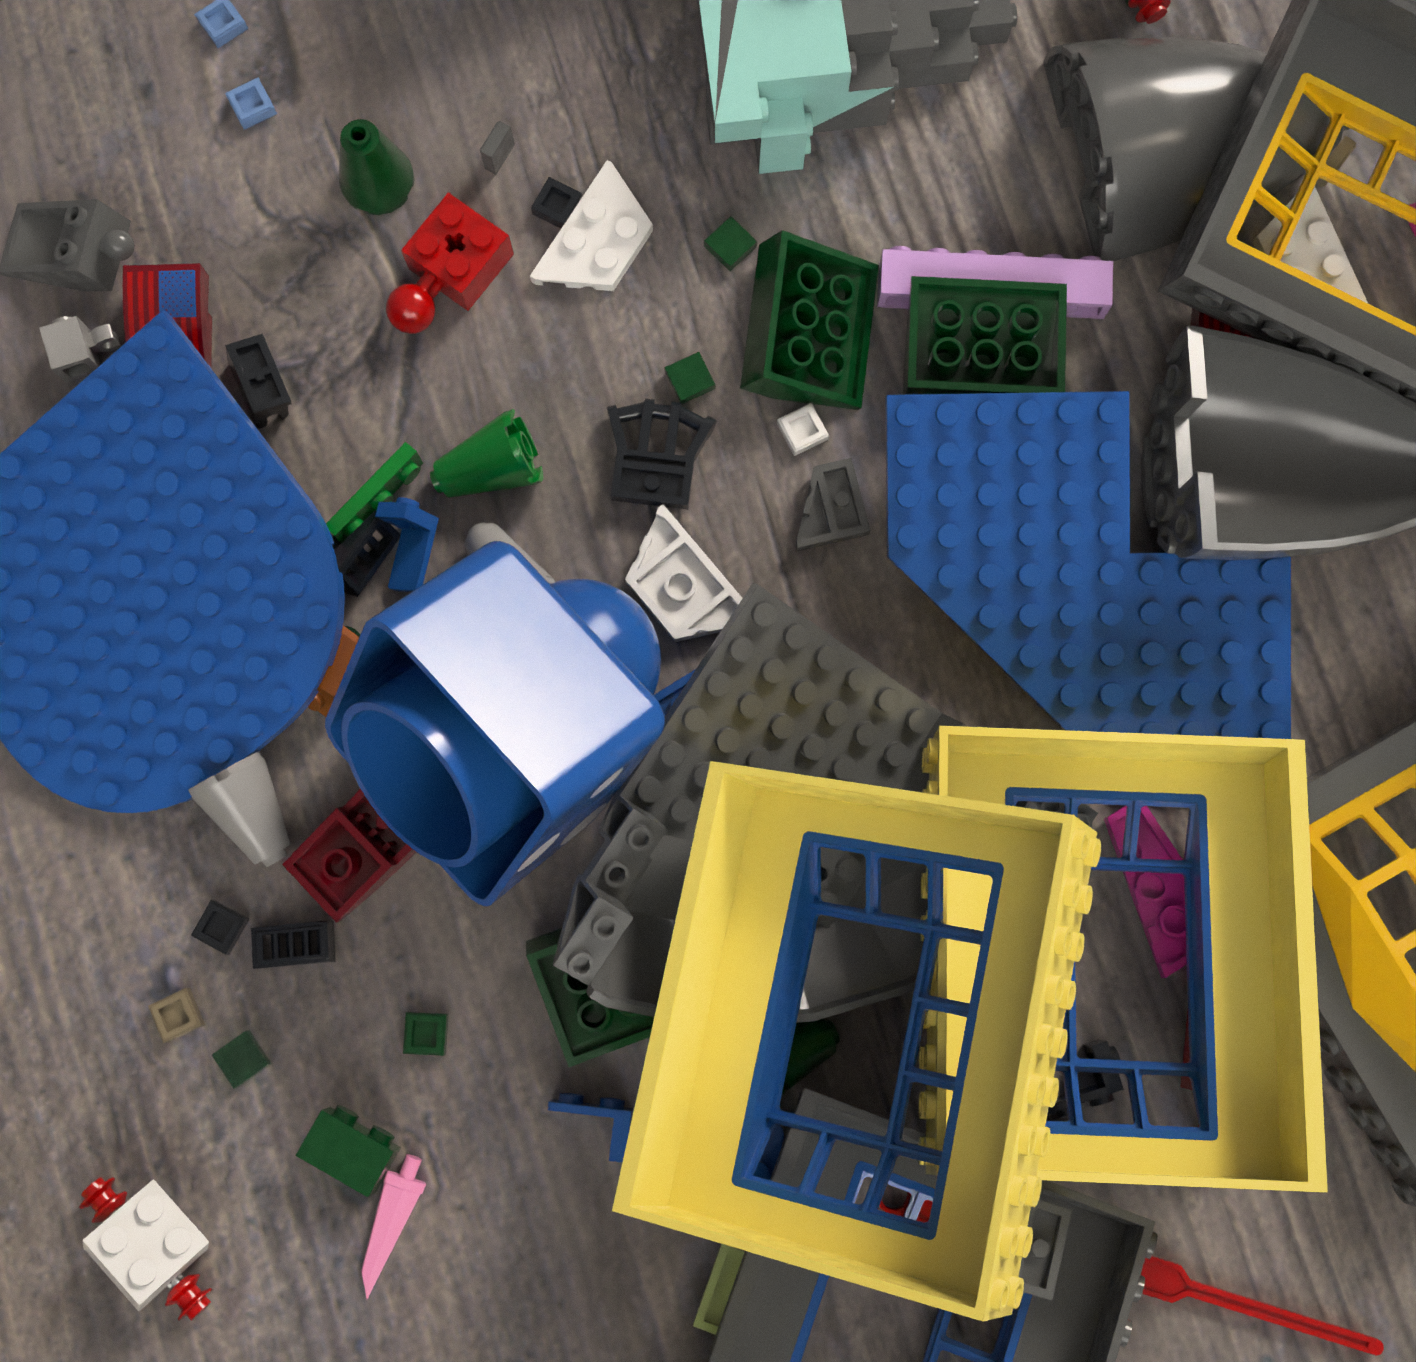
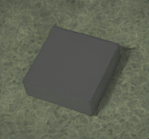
[480,121,515,175]

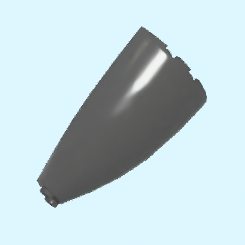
[1043,37,1350,261]
[1141,325,1416,560]

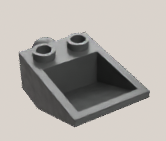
[0,199,135,292]

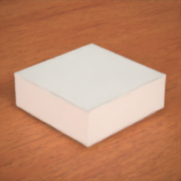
[777,403,829,456]

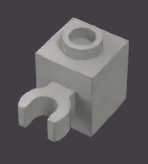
[39,316,121,383]

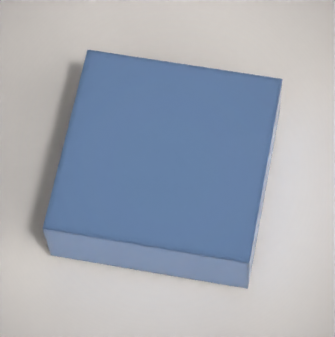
[194,0,248,48]
[225,77,277,130]

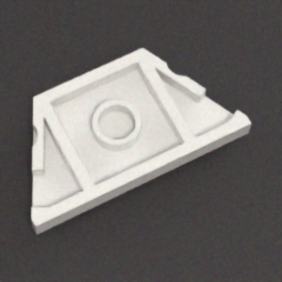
[530,160,653,291]
[1253,186,1368,303]
[625,504,742,642]

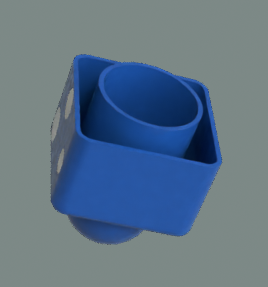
[325,541,665,906]

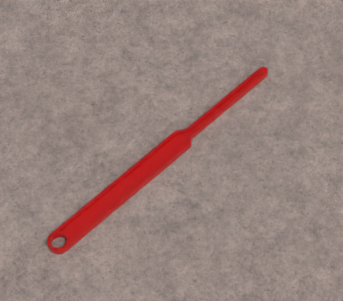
[879,1192,1384,1356]

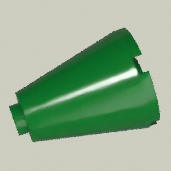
[430,409,543,498]

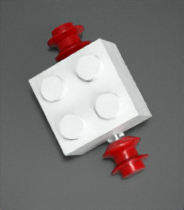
[79,1177,213,1321]

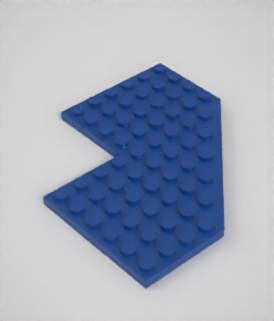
[885,391,1291,739]

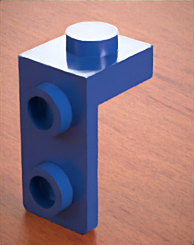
[375,497,439,592]
[548,1093,633,1162]

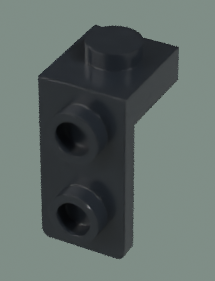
[1047,1039,1124,1119]

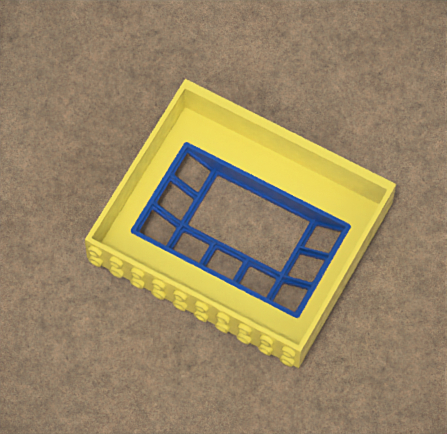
[918,726,1328,1192]
[612,761,1101,1322]

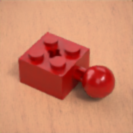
[386,192,514,334]

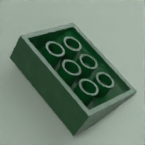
[740,230,879,410]
[903,276,1067,395]
[526,928,654,1067]

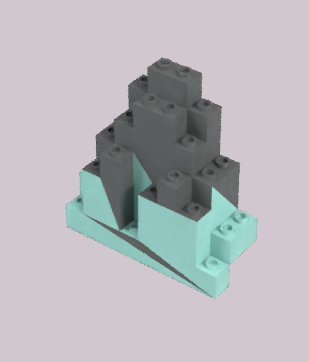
[696,0,1017,174]

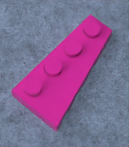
[1104,805,1187,978]

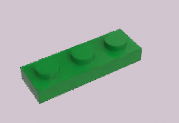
[326,442,423,544]

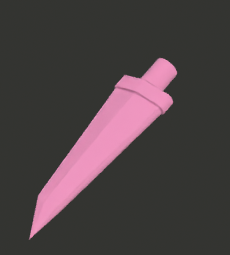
[361,1154,426,1299]

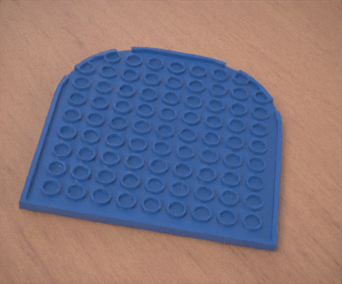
[0,311,345,813]

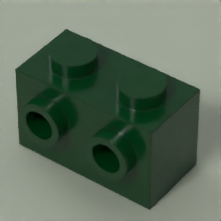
[295,1105,401,1197]

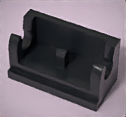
[225,333,292,429]

